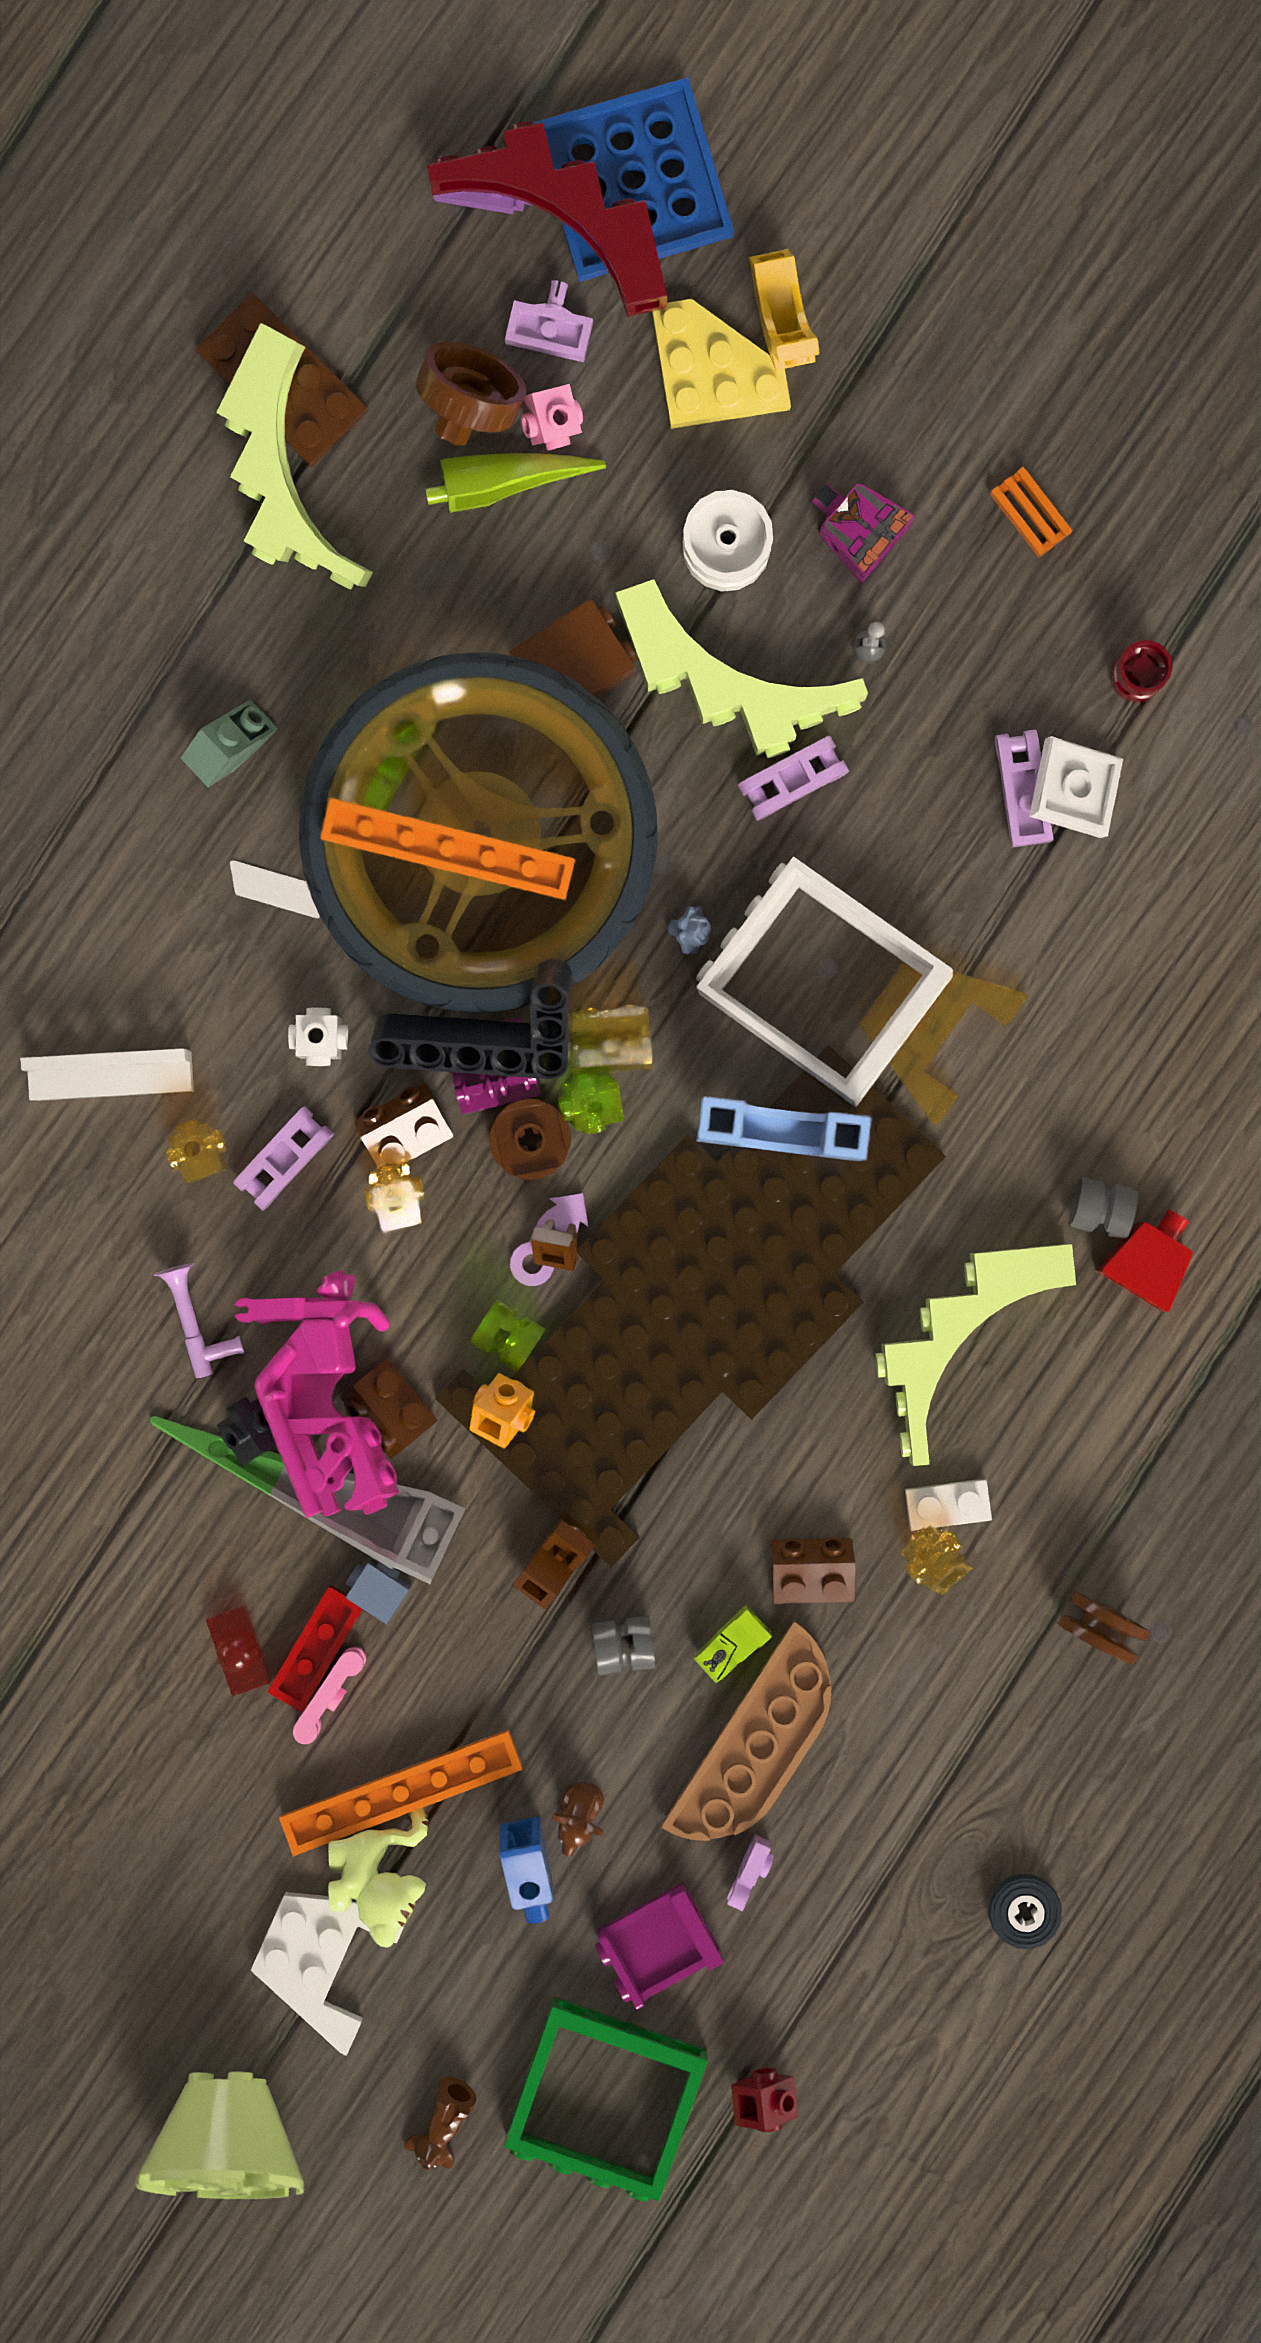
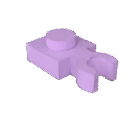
[726,1834,774,1911]

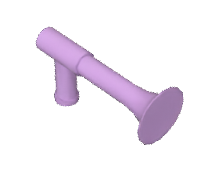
[153,1263,244,1378]

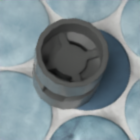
[1068,1176,1138,1240]
[592,1616,655,1676]

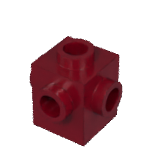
[731,2067,798,2132]

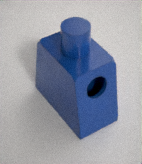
[499,1816,553,1924]

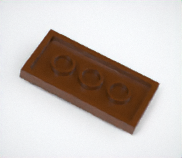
[196,293,368,467]

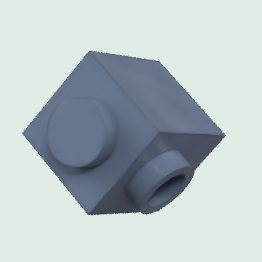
[345,1559,412,1625]

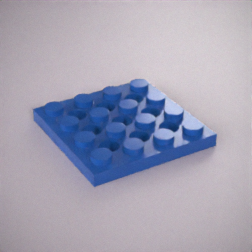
[533,77,734,282]

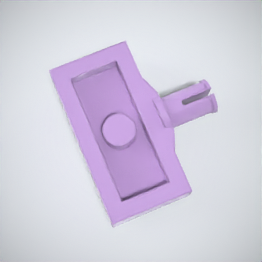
[505,280,593,362]

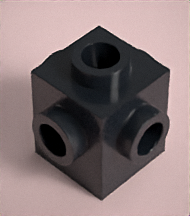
[217,1396,276,1466]

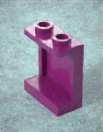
[595,1882,724,2010]

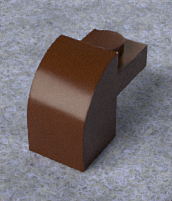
[512,1520,595,1609]

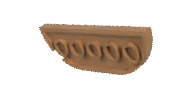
[661,1620,831,1841]

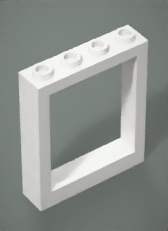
[696,857,953,1107]

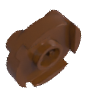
[490,1099,571,1180]

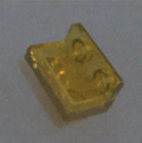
[570,1005,653,1075]

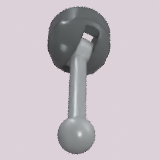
[853,622,886,663]

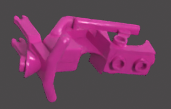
[234,1270,399,1518]

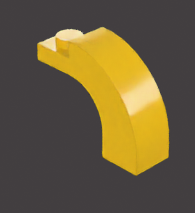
[749,249,819,370]

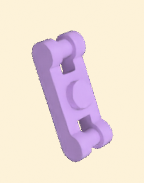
[738,736,850,821]
[233,1106,334,1211]

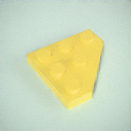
[652,299,791,429]

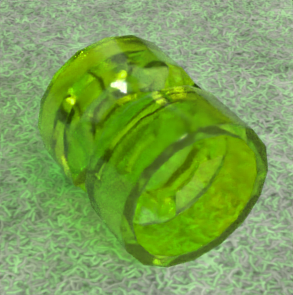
[470,1298,545,1373]

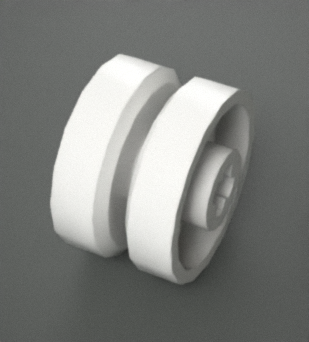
[682,490,773,591]

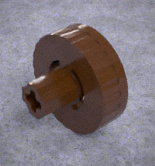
[415,342,526,445]

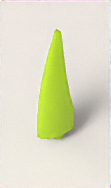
[425,453,606,513]

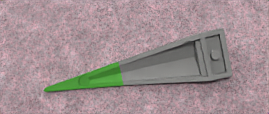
[150,1416,465,1584]

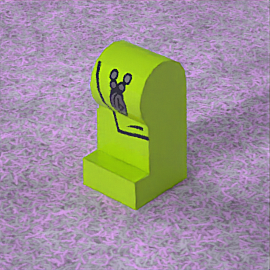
[693,1604,772,1683]

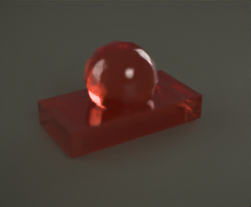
[206,1604,272,1697]

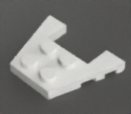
[251,1892,404,2056]

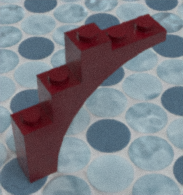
[427,121,667,317]

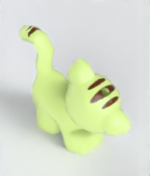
[328,1808,428,1947]

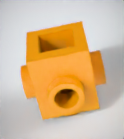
[469,1373,535,1449]

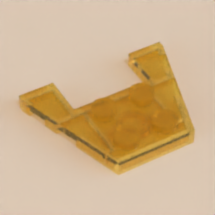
[859,962,1028,1126]

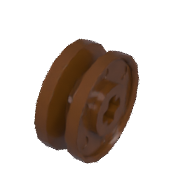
[1057,1591,1151,1665]

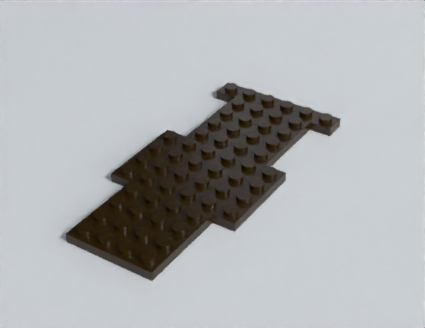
[436,1045,946,1567]

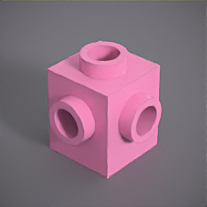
[521,384,583,450]

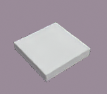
[1029,736,1123,838]

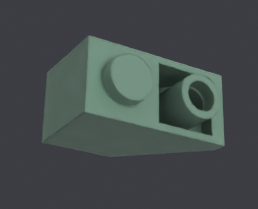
[181,699,278,787]

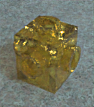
[165,1118,228,1184]
[364,1163,425,1233]
[900,1525,973,1595]

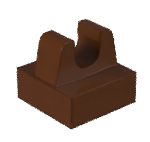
[530,1220,578,1271]

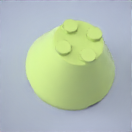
[136,2072,304,2199]

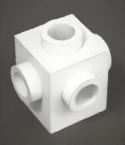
[289,1008,348,1066]

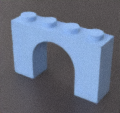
[696,1097,871,1161]

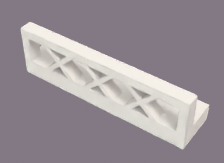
[20,1049,194,1101]

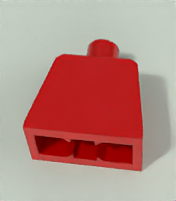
[1096,1209,1193,1313]

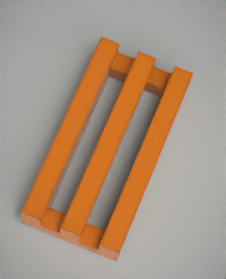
[990,466,1073,558]

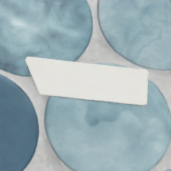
[230,860,320,918]

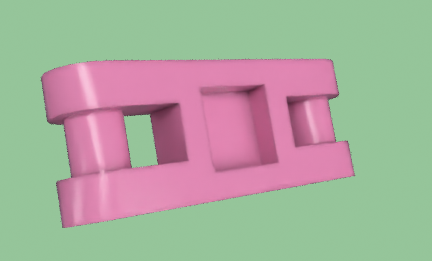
[293,1646,367,1744]

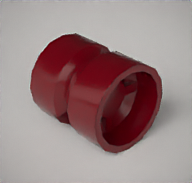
[1110,640,1173,703]

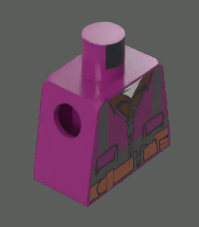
[812,483,915,584]

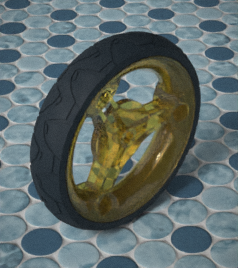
[299,652,658,1013]

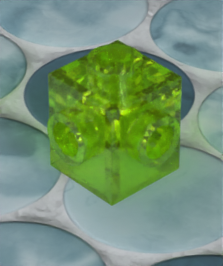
[558,1072,625,1134]

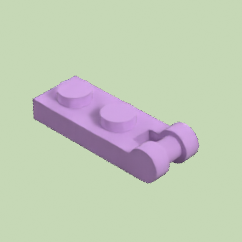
[995,730,1053,848]

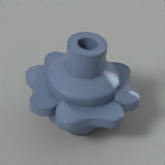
[668,906,711,954]

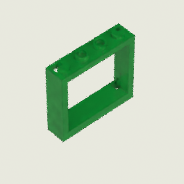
[504,1997,708,2202]

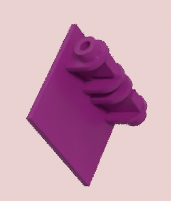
[452,1017,541,1115]

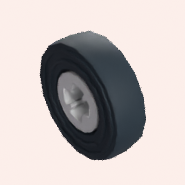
[988,1874,1062,1949]

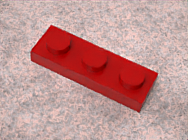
[267,1584,363,1712]

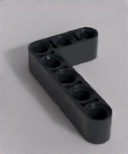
[368,959,573,1079]

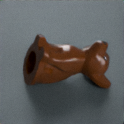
[551,1782,604,1856]
[404,2077,476,2170]

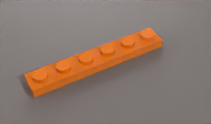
[320,798,575,899]
[279,1729,523,1856]

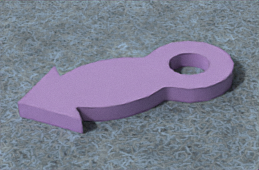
[510,1193,588,1286]

